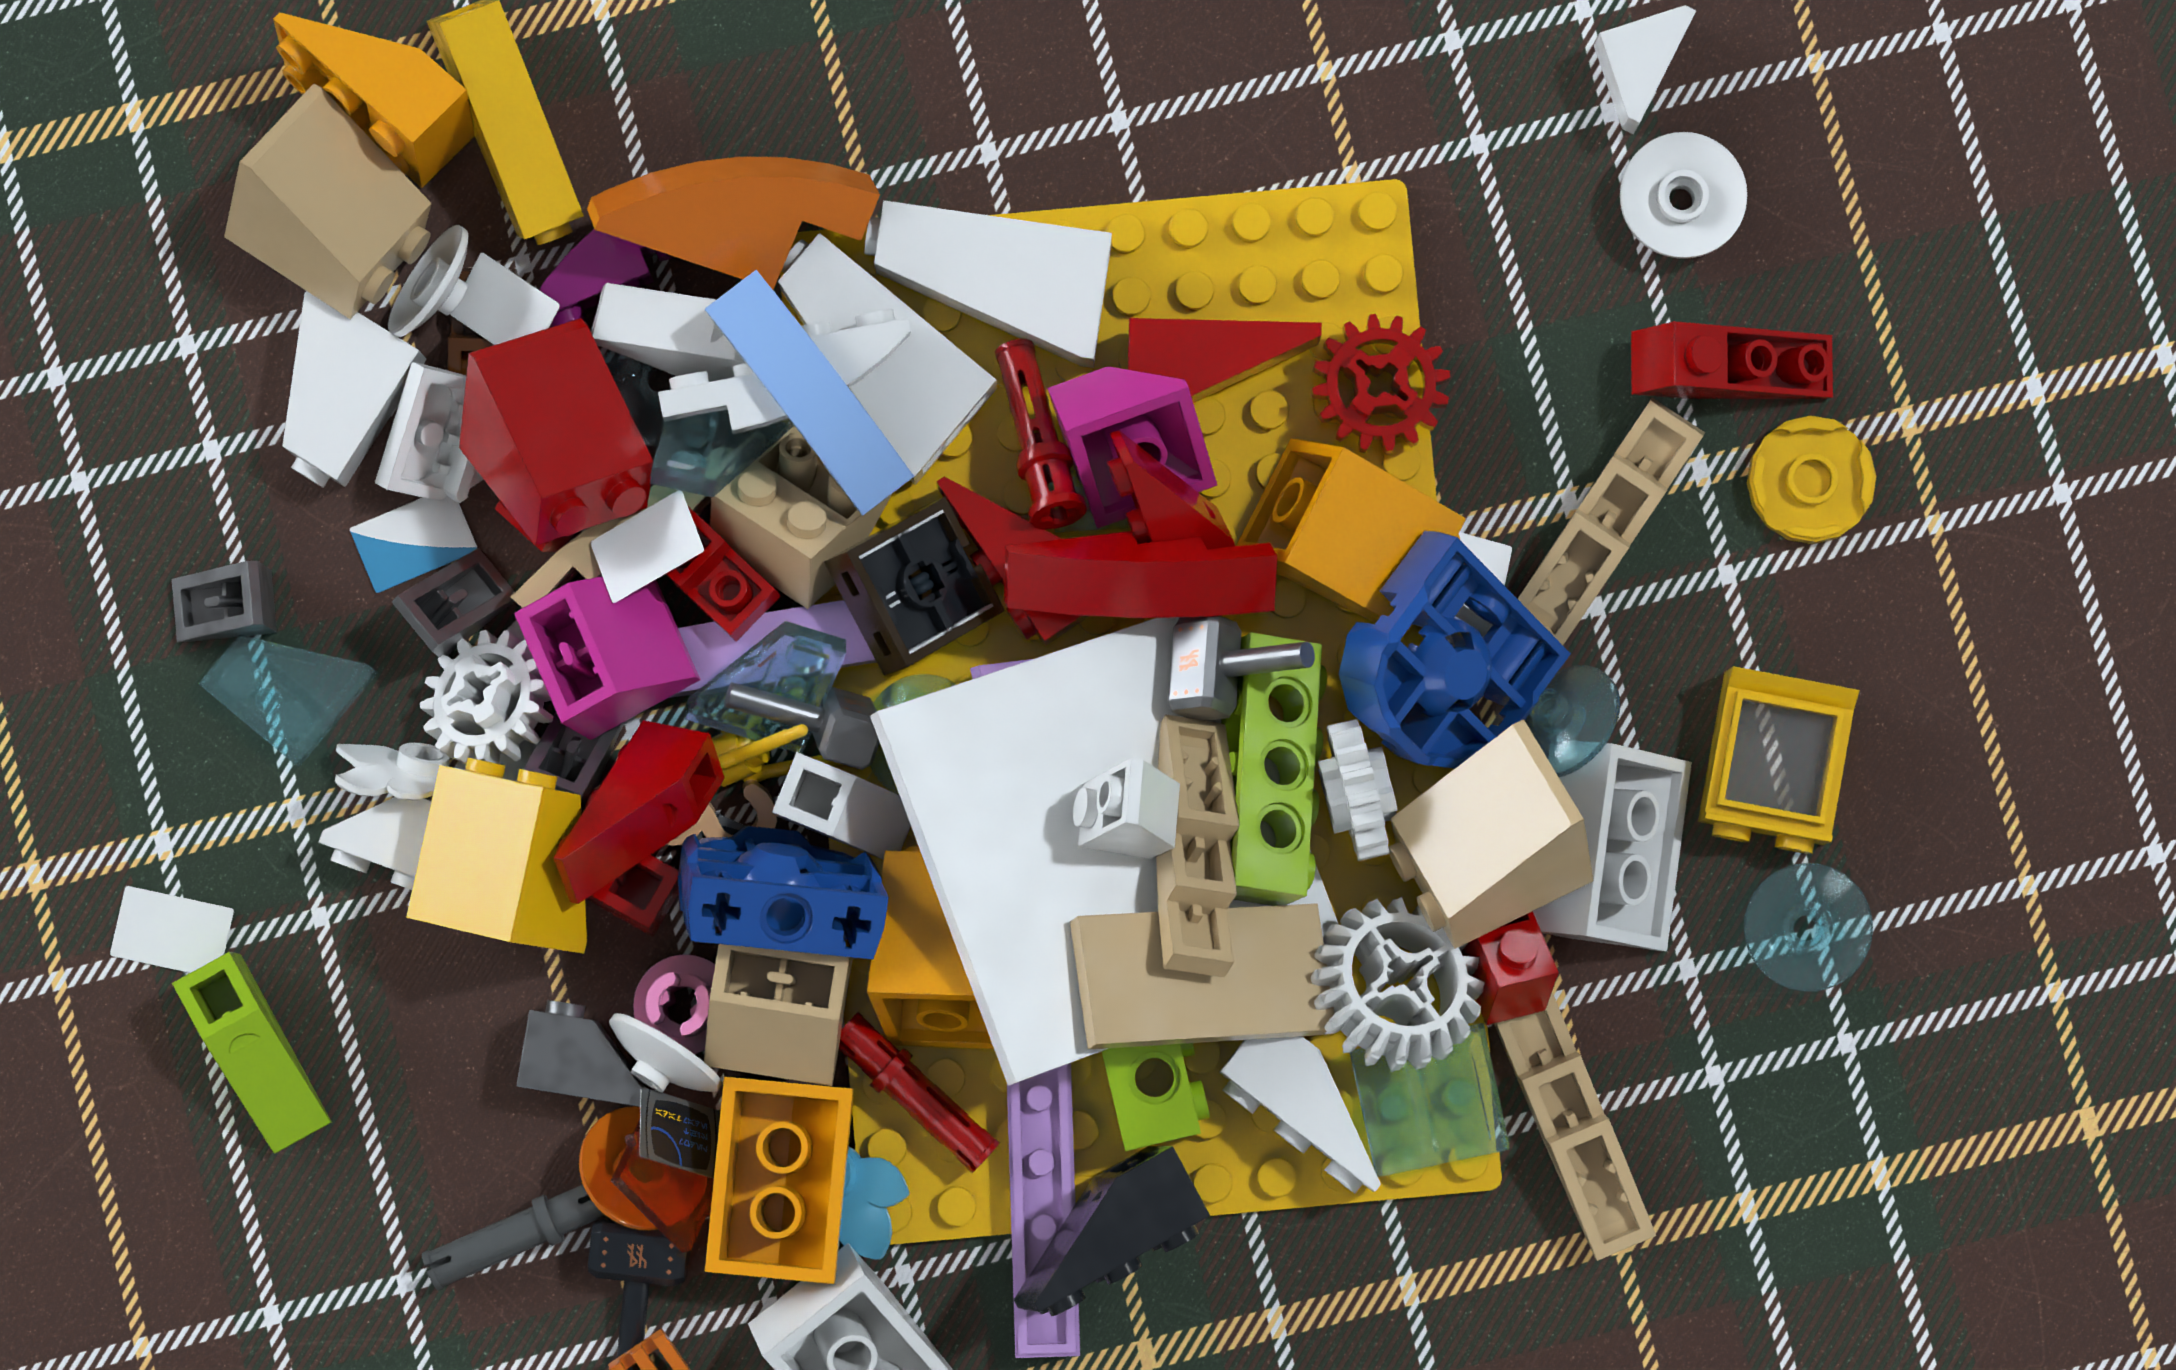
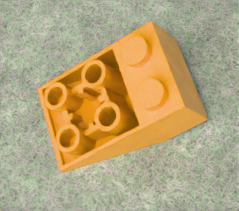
[273,12,475,188]

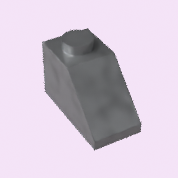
[516,1000,646,1107]

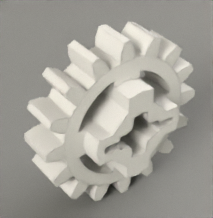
[420,630,554,766]
[1318,719,1398,861]

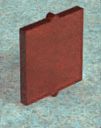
[611,1119,714,1253]

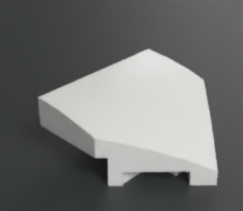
[375,362,484,503]

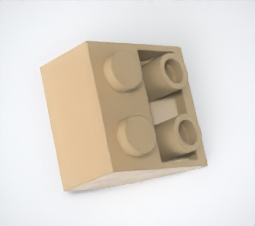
[710,424,892,609]
[704,944,853,1086]

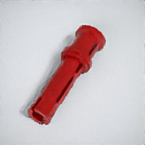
[995,339,1087,529]

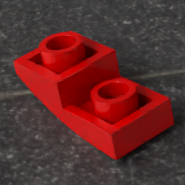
[666,506,780,642]

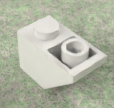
[772,752,911,860]
[1073,758,1180,859]
[319,797,431,890]

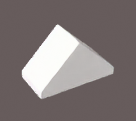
[1594,5,1696,134]

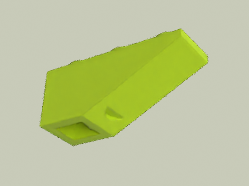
[172,952,332,1154]

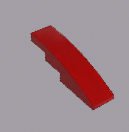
[1004,531,1277,618]

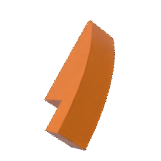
[587,157,880,290]

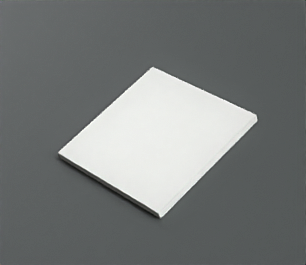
[870,617,1338,1086]

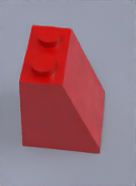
[459,318,654,545]

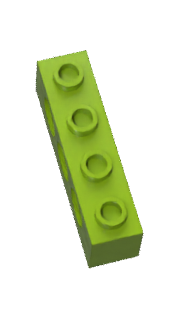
[1221,632,1327,906]
[1102,1043,1210,1151]

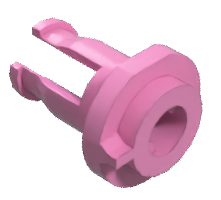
[633,955,715,1054]

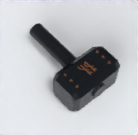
[588,1216,692,1370]

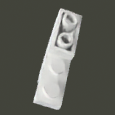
[658,309,911,435]

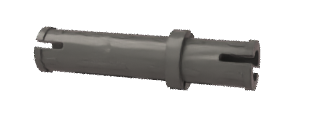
[422,1184,606,1291]

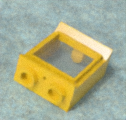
[1698,666,1860,854]

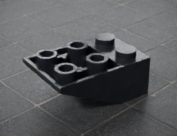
[1014,1146,1210,1316]

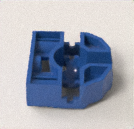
[1339,531,1571,769]
[678,826,889,959]

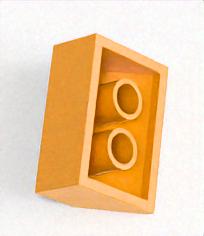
[705,1077,854,1284]

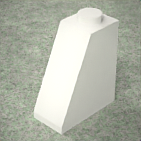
[283,291,427,488]

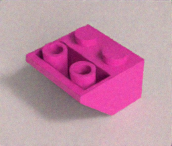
[514,576,701,740]

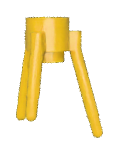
[712,674,843,787]

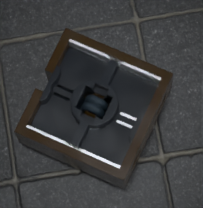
[824,497,1005,676]

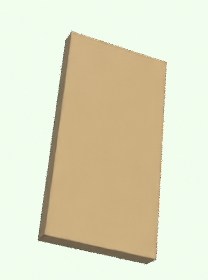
[1070,903,1334,1049]

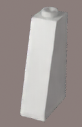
[864,200,1112,368]
[778,233,997,485]

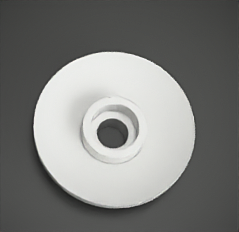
[1620,132,1747,259]
[388,225,468,337]
[609,1013,722,1093]

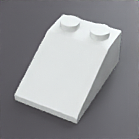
[748,1243,953,1370]

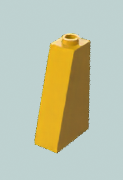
[427,0,584,245]

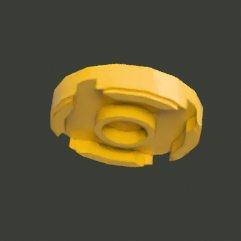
[1747,416,1876,544]

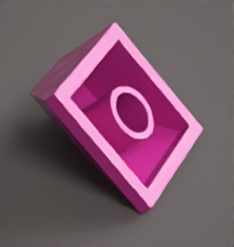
[1047,366,1218,529]

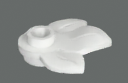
[335,743,450,800]

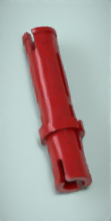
[839,1012,1000,1173]

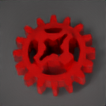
[1311,314,1451,455]

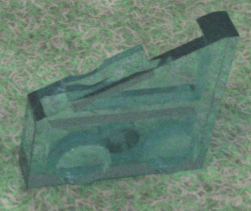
[650,410,794,497]
[685,621,846,754]
[199,635,378,767]

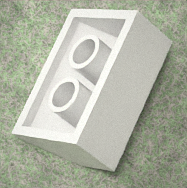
[1533,740,1692,951]

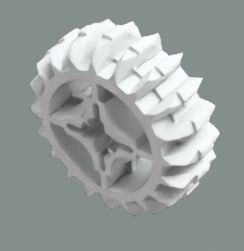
[1311,897,1485,1072]

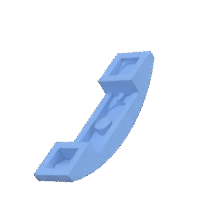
[705,270,914,516]

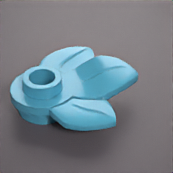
[840,1146,910,1260]

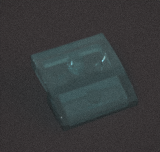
[1350,1023,1510,1177]

